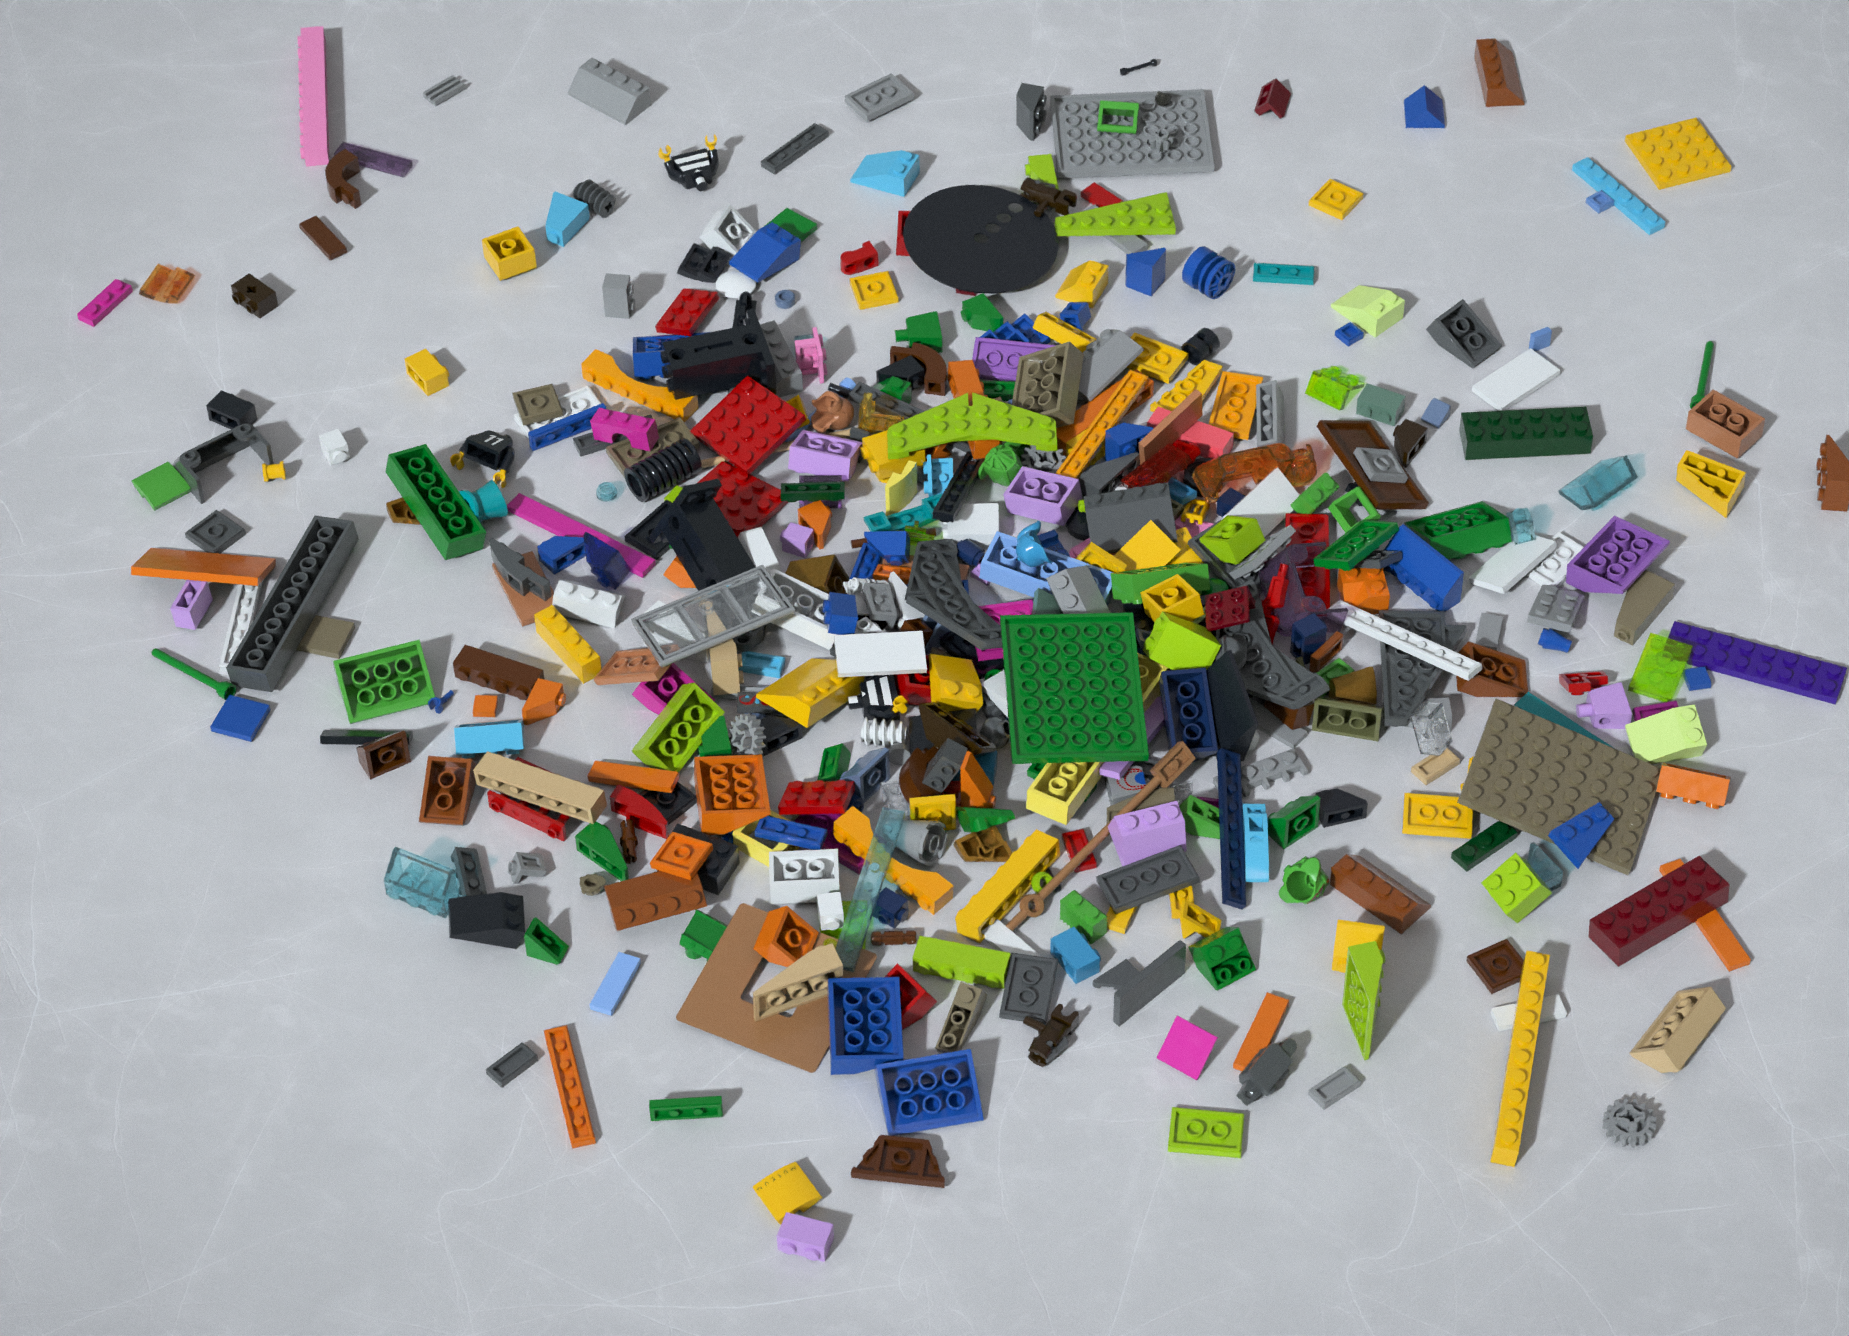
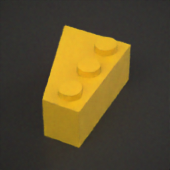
[1676,450,1746,518]

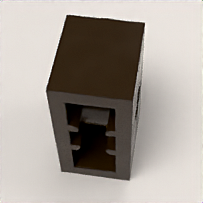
[231,273,278,318]

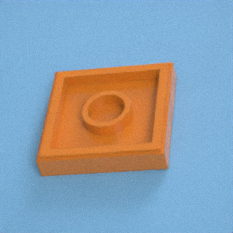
[650,831,713,880]

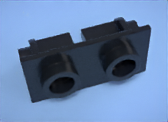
[732,291,757,328]

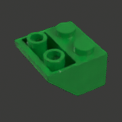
[1188,927,1256,990]

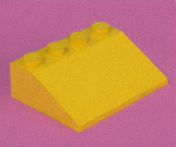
[756,658,865,728]

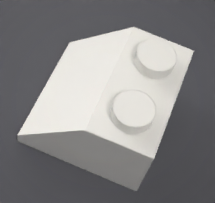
[699,204,757,257]

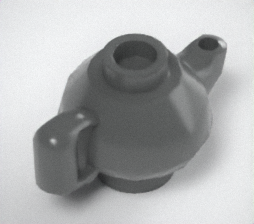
[979,716,1010,748]

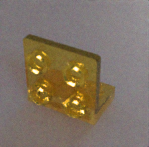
[858,392,904,433]

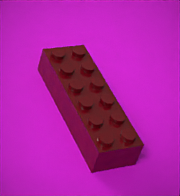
[1589,856,1730,967]

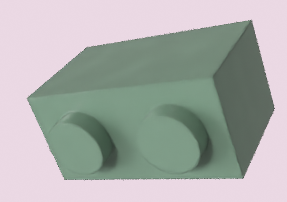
[1356,383,1406,427]

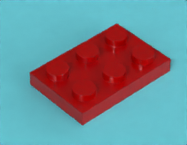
[655,288,719,336]
[778,780,855,815]

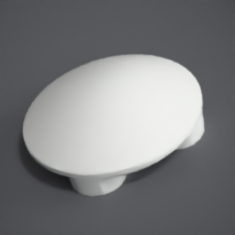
[716,270,756,300]

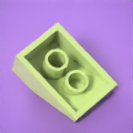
[1331,285,1405,337]
[1625,704,1707,764]

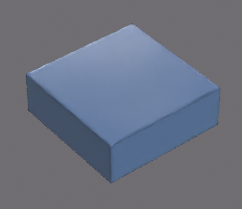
[1586,190,1614,214]
[1529,327,1552,352]

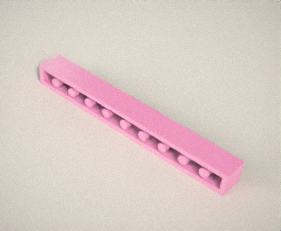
[297,26,329,167]

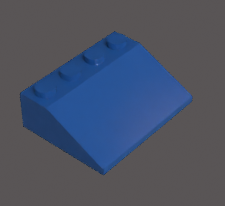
[633,332,710,379]
[827,977,904,1075]
[875,1049,984,1136]

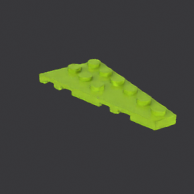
[1055,192,1176,236]

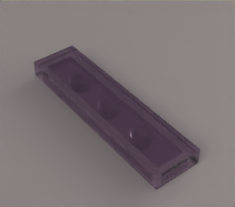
[334,142,413,178]

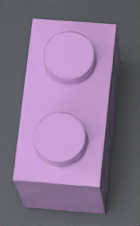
[170,580,213,630]
[777,1212,834,1262]

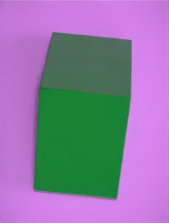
[524,917,569,965]

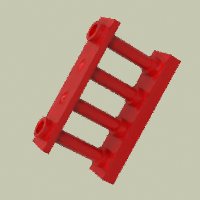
[487,757,570,842]

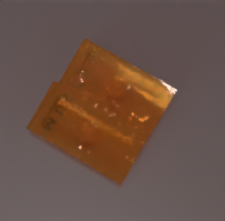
[139,264,195,304]

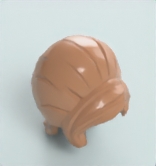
[811,391,854,433]

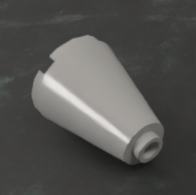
[882,819,948,866]

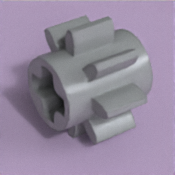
[1149,128,1173,153]

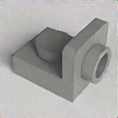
[508,852,546,884]

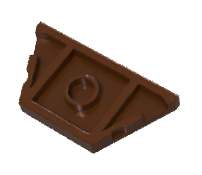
[851,1135,945,1188]

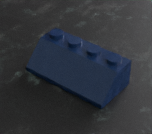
[1159,668,1218,762]

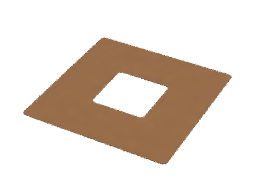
[676,903,877,1073]

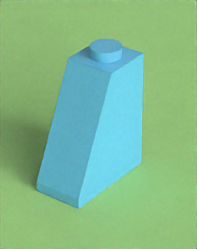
[545,191,590,247]

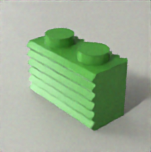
[1291,472,1339,514]
[1060,890,1108,944]

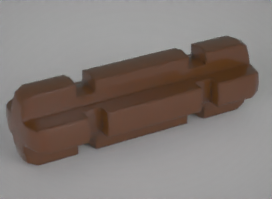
[871,930,916,945]

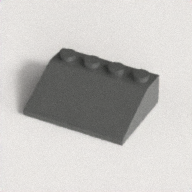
[1084,482,1178,553]

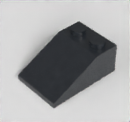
[448,892,525,949]

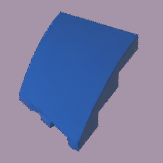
[980,313,1051,344]

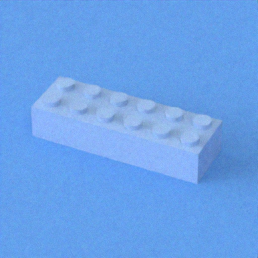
[979,531,1114,606]

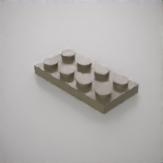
[606,417,700,478]

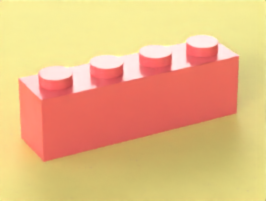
[1147,407,1234,464]

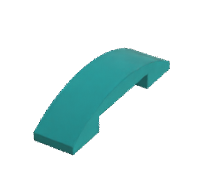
[863,493,942,532]

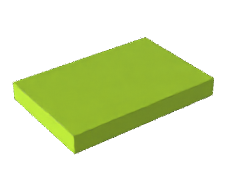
[1168,1107,1244,1158]

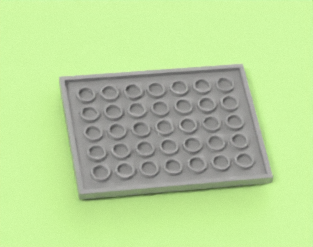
[1050,89,1214,178]

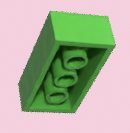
[1111,562,1210,604]

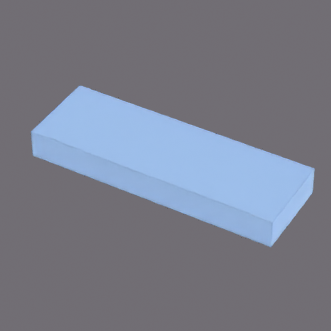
[590,952,641,1016]

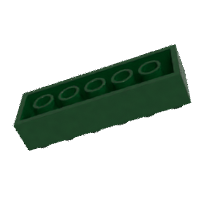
[1459,406,1593,460]

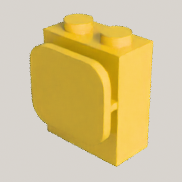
[860,430,925,483]

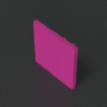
[1157,1015,1218,1080]

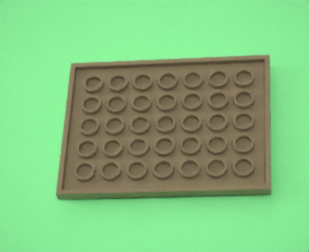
[1457,698,1661,875]

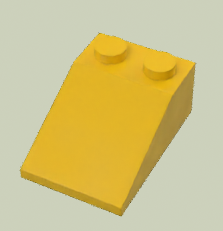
[929,654,983,714]

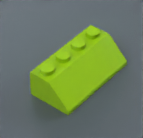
[631,682,725,772]

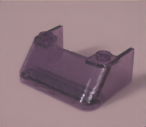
[1258,542,1348,636]

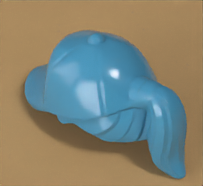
[1016,521,1053,567]

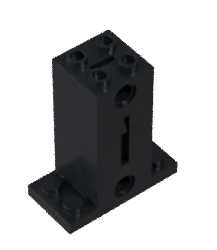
[660,309,777,400]
[649,479,755,605]

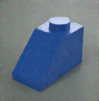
[864,531,911,566]
[537,536,589,575]

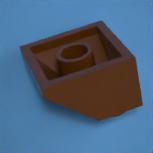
[357,730,411,780]

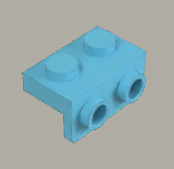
[923,454,953,497]

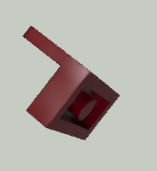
[1254,78,1291,119]

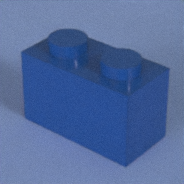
[822,592,858,635]

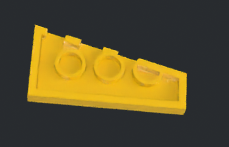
[1150,360,1223,412]

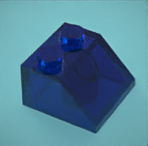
[583,532,631,590]

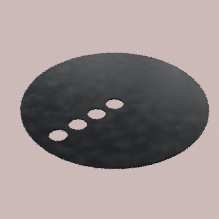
[903,185,1059,294]

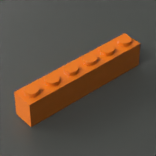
[947,360,1002,459]
[1056,369,1154,456]

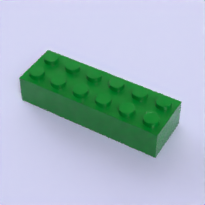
[385,444,486,560]

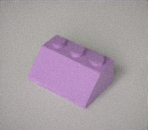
[788,430,862,482]
[1108,801,1187,866]

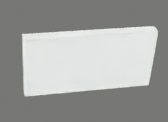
[1472,348,1560,411]
[514,386,601,440]
[1223,467,1299,537]
[1469,531,1557,594]
[834,631,927,677]

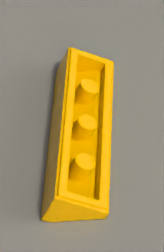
[1033,312,1097,353]

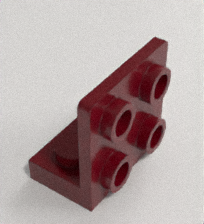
[1205,586,1255,631]

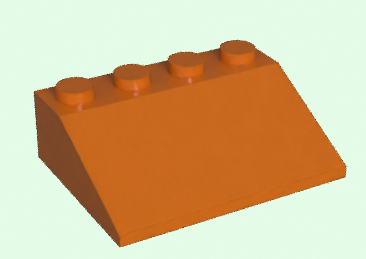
[694,754,771,835]

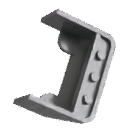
[173,424,274,504]

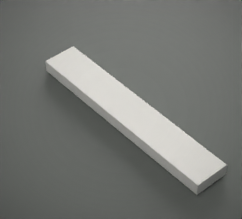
[219,581,263,672]

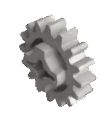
[1021,445,1066,474]
[728,713,766,755]
[1603,1098,1656,1148]

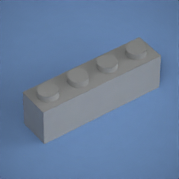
[1256,380,1285,462]

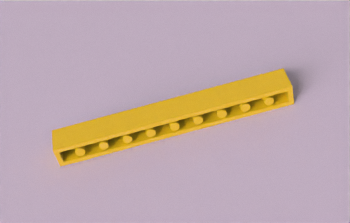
[1490,950,1550,1167]

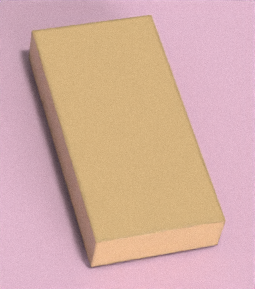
[1411,746,1460,785]

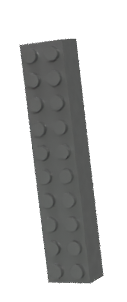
[226,515,359,692]

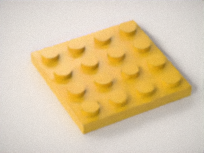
[1625,118,1731,190]

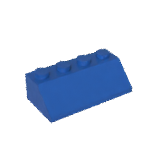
[1384,524,1464,612]

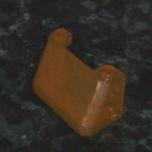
[1192,443,1295,504]

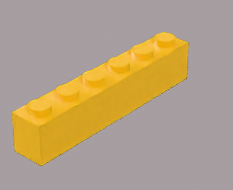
[955,829,1060,943]

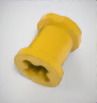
[262,461,286,482]

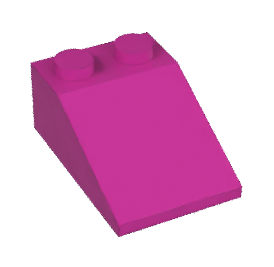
[632,663,715,715]

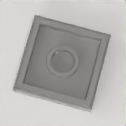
[1354,447,1408,483]

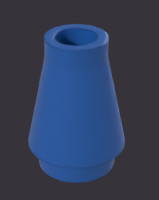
[1538,628,1572,653]

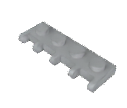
[1213,748,1308,797]

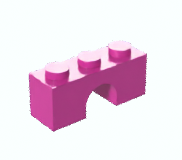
[590,408,659,451]

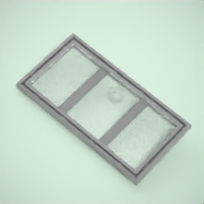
[631,565,795,668]

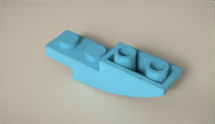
[1242,804,1269,882]

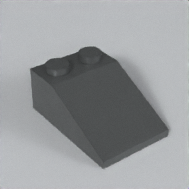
[1426,299,1502,368]

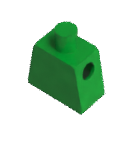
[895,311,943,353]

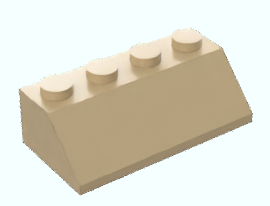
[1630,987,1726,1073]

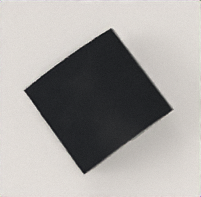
[677,243,731,283]

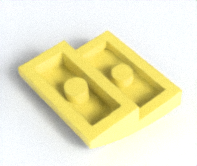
[885,460,917,516]

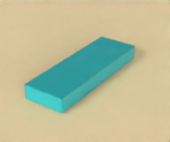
[1253,263,1314,285]

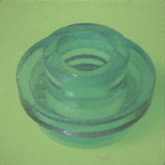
[596,482,617,502]

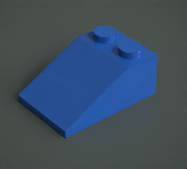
[729,222,801,283]

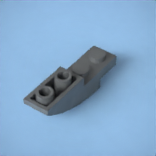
[489,538,551,601]

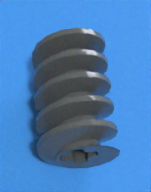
[573,179,616,218]

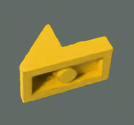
[1180,899,1221,939]

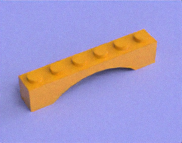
[581,349,698,423]
[833,806,954,915]

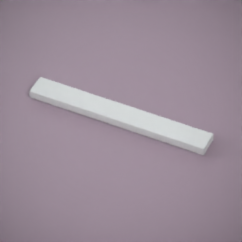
[1326,600,1482,681]

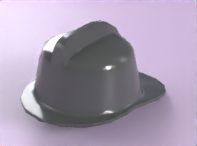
[1213,632,1247,670]

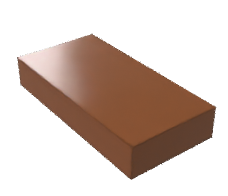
[1309,631,1343,673]

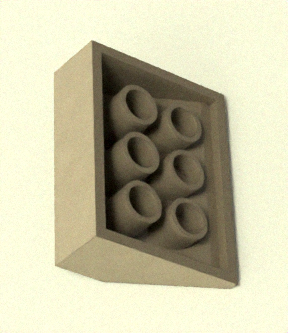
[1012,341,1084,428]

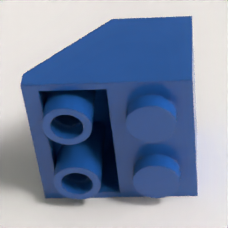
[1105,423,1154,466]

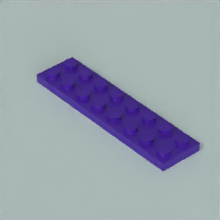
[1662,621,1847,705]

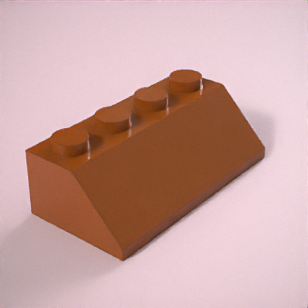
[1474,39,1524,107]
[1330,854,1431,934]
[604,871,707,931]

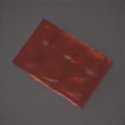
[1120,443,1192,489]

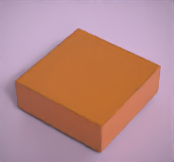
[473,695,498,717]

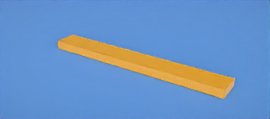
[1055,370,1149,479]

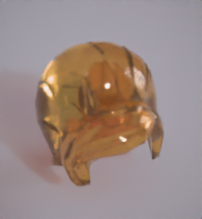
[1277,444,1318,487]

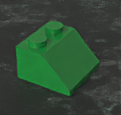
[1267,795,1320,849]

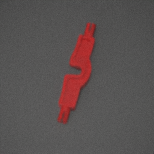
[1262,564,1289,644]

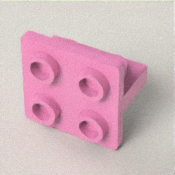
[794,327,827,384]

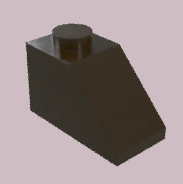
[1393,418,1428,468]

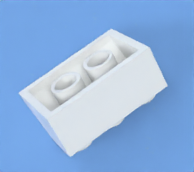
[552,579,626,628]
[769,849,840,904]

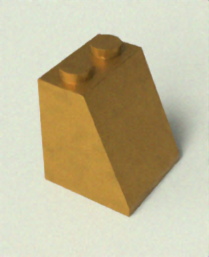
[785,554,849,594]

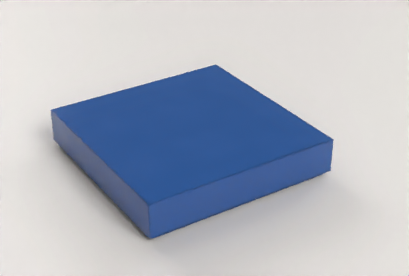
[210,695,270,742]

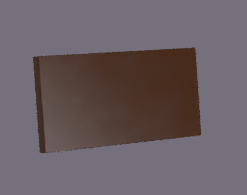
[1316,420,1429,509]

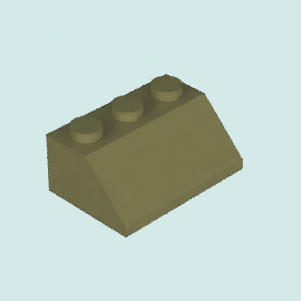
[1312,696,1384,741]

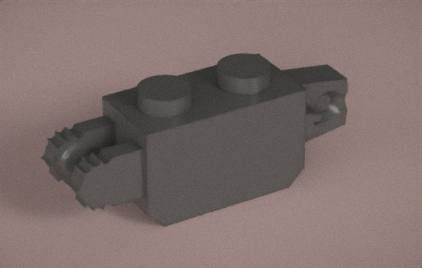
[1236,1038,1297,1106]

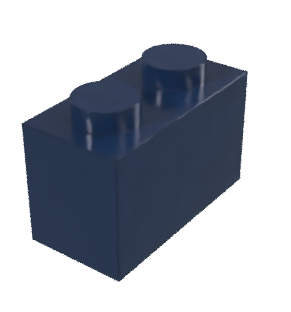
[1290,613,1327,665]

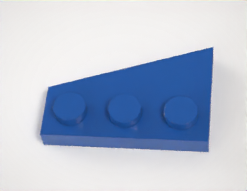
[1548,802,1614,869]

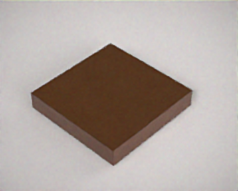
[1466,939,1524,994]

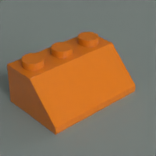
[1656,762,1731,809]

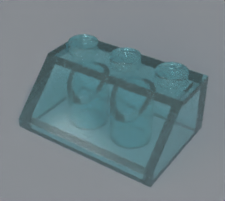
[1558,455,1638,511]
[384,846,459,918]

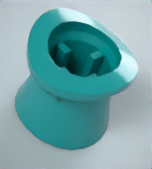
[459,480,508,523]

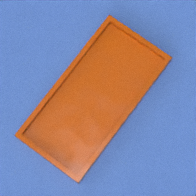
[131,548,276,586]

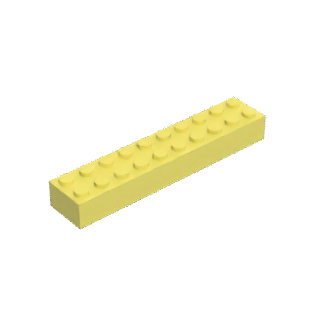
[1026,653,1169,825]

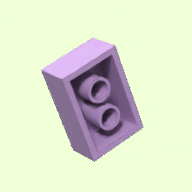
[1003,466,1082,526]

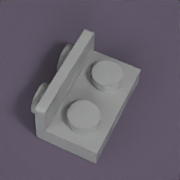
[863,583,899,629]

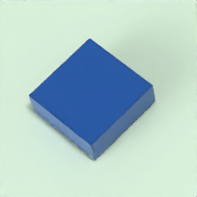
[1335,322,1364,347]
[1683,667,1711,691]

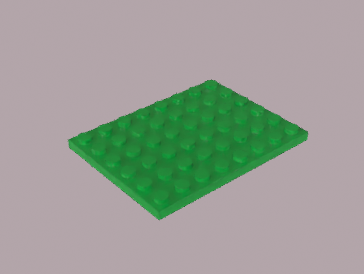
[1000,613,1149,764]

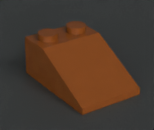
[1456,641,1528,697]
[419,756,477,826]

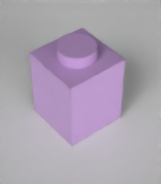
[780,522,815,558]

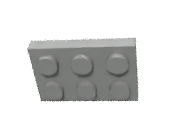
[845,73,914,122]
[1229,525,1296,580]
[1527,585,1585,633]

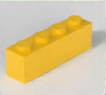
[534,605,601,684]

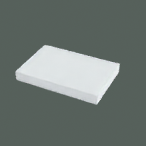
[1525,532,1584,588]

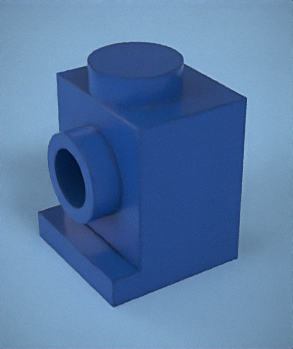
[1060,302,1091,331]

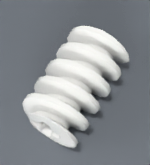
[861,717,909,748]

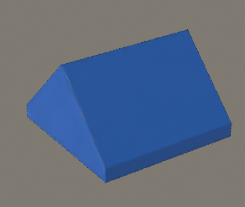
[1404,85,1445,128]
[1125,247,1166,296]

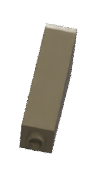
[1614,570,1675,646]

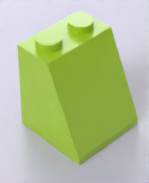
[1143,611,1221,670]

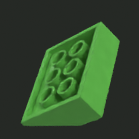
[333,639,435,724]

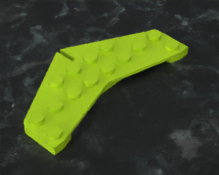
[887,393,1057,459]

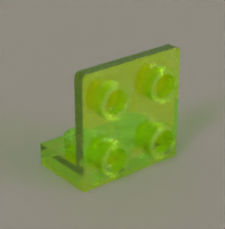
[1305,366,1365,410]

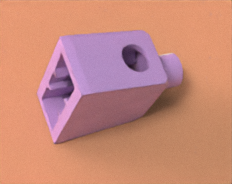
[1576,682,1632,729]

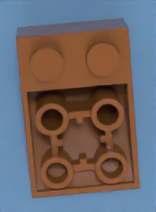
[1816,435,1849,512]

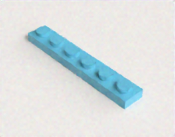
[1572,157,1666,235]

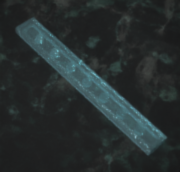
[835,807,905,972]

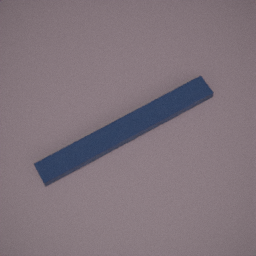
[1217,748,1246,909]

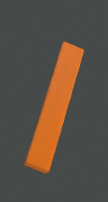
[1659,859,1751,972]
[544,1025,596,1149]

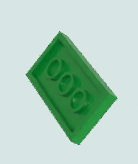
[1313,520,1399,571]

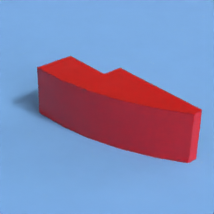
[610,784,669,839]

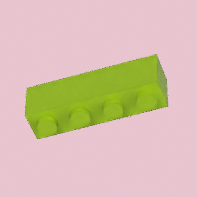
[913,936,1011,989]

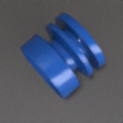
[1182,246,1235,300]

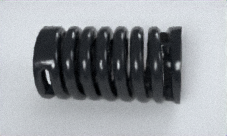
[624,438,702,502]

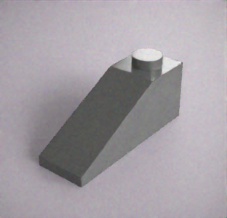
[1079,452,1139,496]

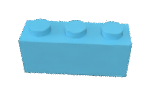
[454,720,524,758]

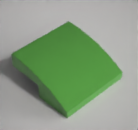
[131,462,191,511]

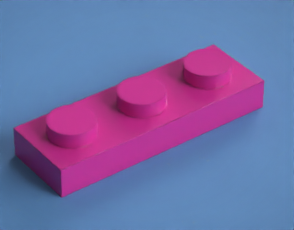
[77,279,133,327]

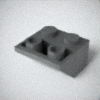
[1016,83,1047,141]

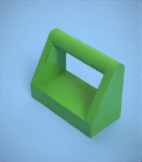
[1097,100,1139,134]
[1328,487,1381,533]

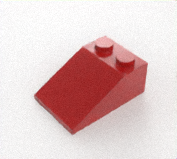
[894,655,931,705]
[885,963,937,1030]

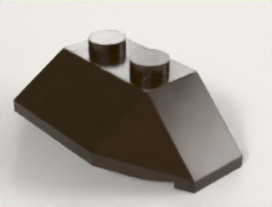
[919,702,997,758]

